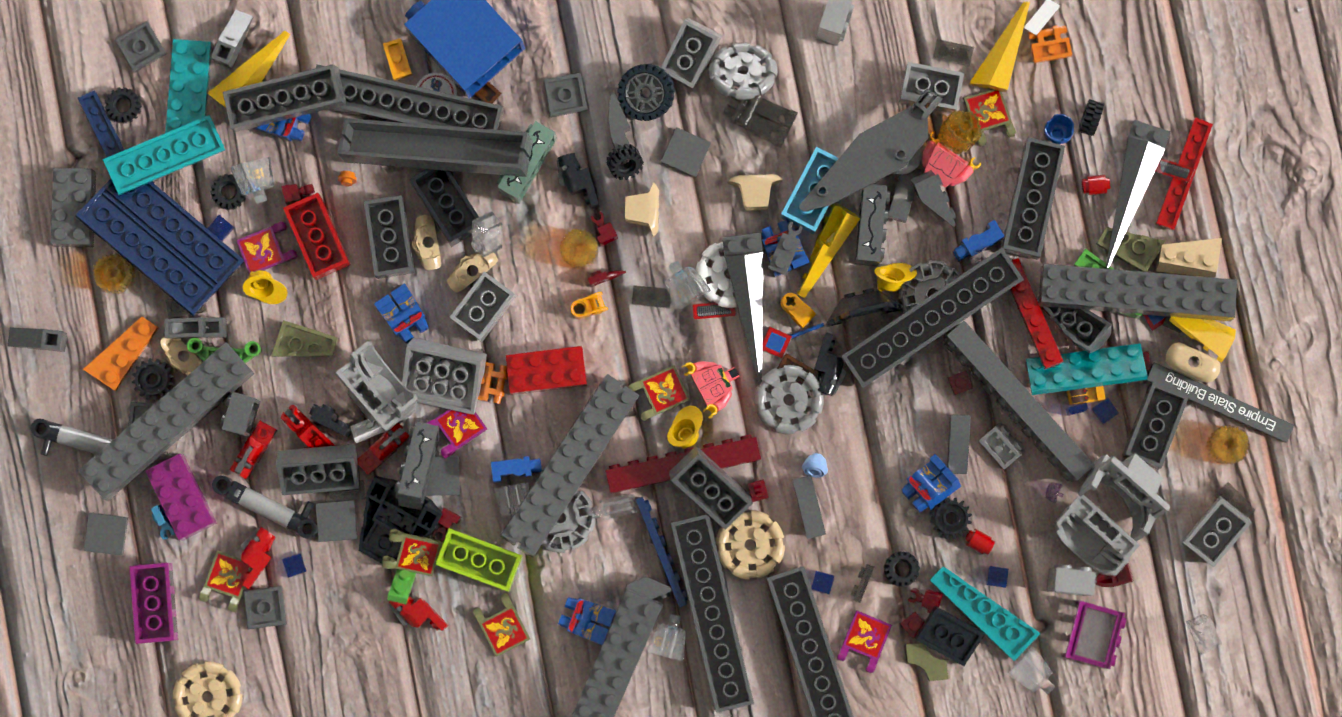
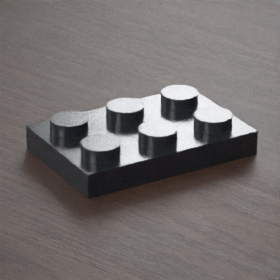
[915,605,985,666]

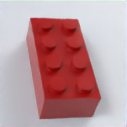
[283,193,351,280]
[506,346,587,395]

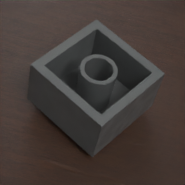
[220,392,260,437]

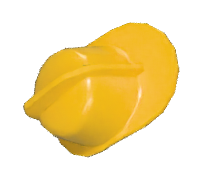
[874,263,917,292]
[242,270,288,304]
[667,406,703,449]

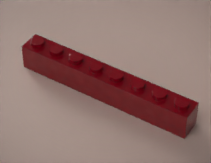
[605,434,761,494]

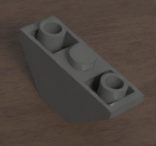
[617,577,672,610]

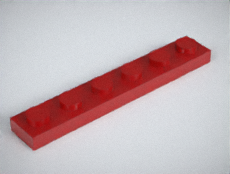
[1155,117,1213,231]
[1010,258,1063,369]

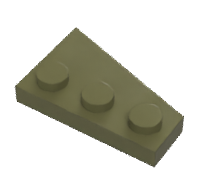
[1096,227,1166,272]
[271,320,339,357]

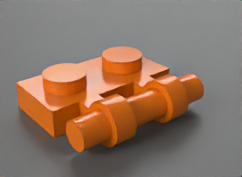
[1028,25,1072,64]
[478,362,508,404]

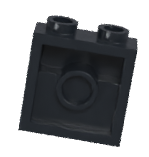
[309,404,352,438]

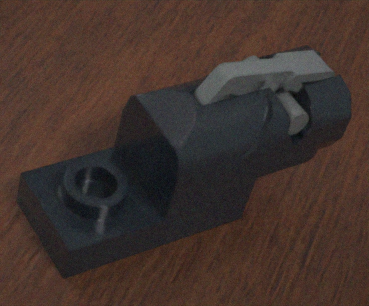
[557,153,599,209]
[814,332,846,396]

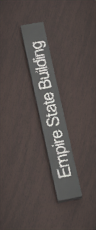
[1146,362,1294,443]

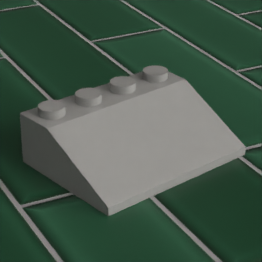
[402,338,487,415]

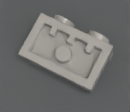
[979,422,1025,469]

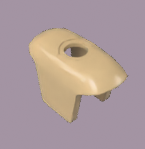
[728,174,783,211]
[625,183,659,237]
[1166,342,1220,383]

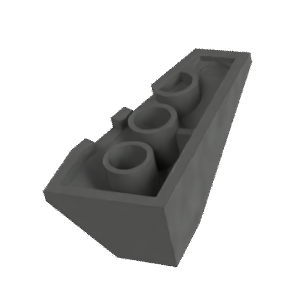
[1037,297,1112,353]

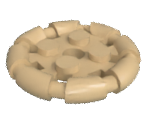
[716,510,785,580]
[172,661,242,717]

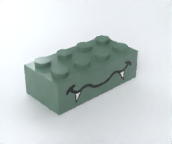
[496,121,557,204]

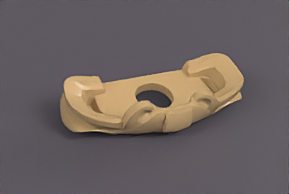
[412,215,441,270]
[447,249,498,293]
[160,336,202,376]

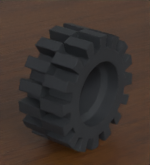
[105,87,142,123]
[1078,99,1104,136]
[606,144,644,180]
[210,174,247,210]
[884,551,920,586]

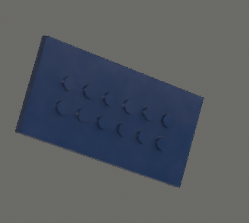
[76,179,244,316]

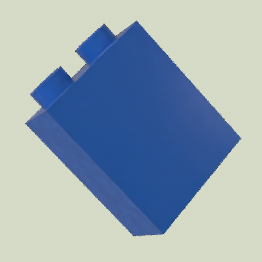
[404,0,525,99]

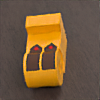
[1067,386,1105,405]

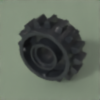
[132,358,175,400]
[930,497,972,539]

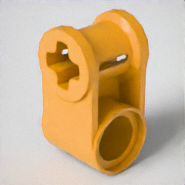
[570,292,608,319]
[780,293,816,328]

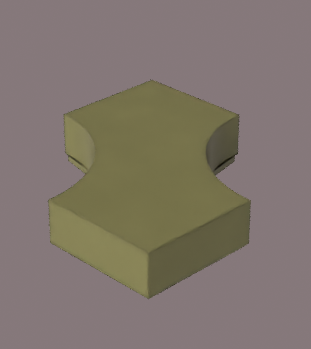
[906,643,948,681]

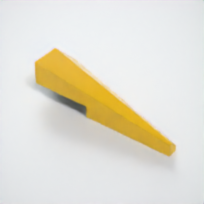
[969,2,1030,93]
[208,30,291,107]
[797,203,860,298]
[1169,317,1236,363]

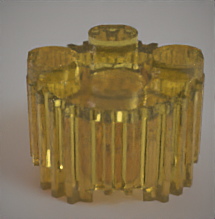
[938,110,982,154]
[560,229,599,269]
[93,254,135,294]
[1206,425,1250,465]

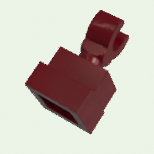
[281,184,315,206]
[591,211,618,247]
[747,479,769,502]
[432,508,462,542]
[908,588,943,613]

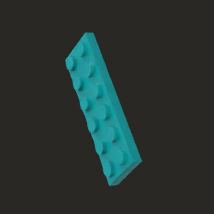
[165,39,212,133]
[103,115,225,195]
[1026,343,1147,395]

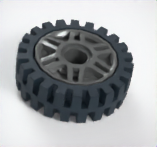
[617,64,675,121]

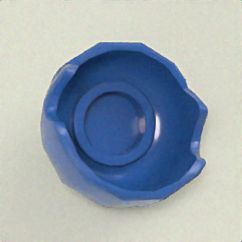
[1044,114,1074,144]

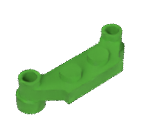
[187,338,261,363]

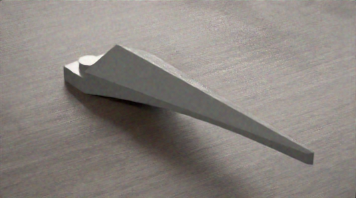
[1106,120,1171,268]
[722,232,763,385]

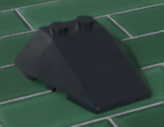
[826,288,903,327]
[358,476,443,564]

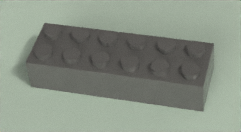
[223,64,347,132]
[1001,137,1065,260]

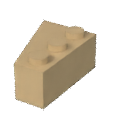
[1156,238,1222,278]

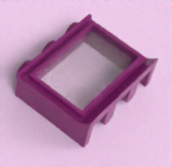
[1062,600,1127,669]

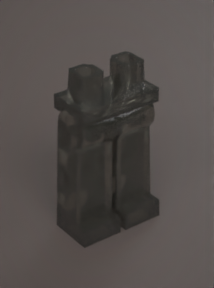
[723,88,798,148]

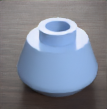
[802,453,828,478]

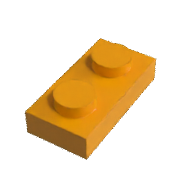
[383,38,412,81]

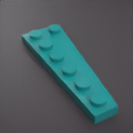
[930,566,1040,661]

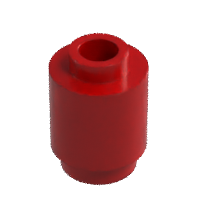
[1082,175,1110,195]
[965,528,995,555]

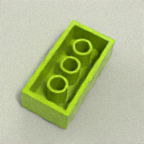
[435,528,523,592]

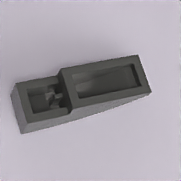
[609,93,631,150]
[888,168,921,223]
[164,317,227,339]
[947,415,971,474]
[792,475,826,539]

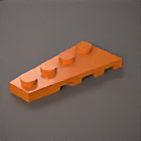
[83,317,159,391]

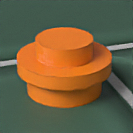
[338,171,357,186]

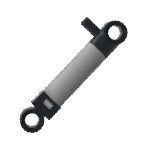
[30,418,114,456]
[212,475,318,539]

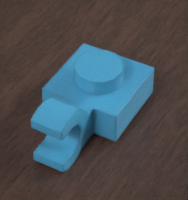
[151,505,175,540]

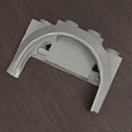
[336,341,418,432]
[1078,454,1170,542]
[1053,495,1140,576]

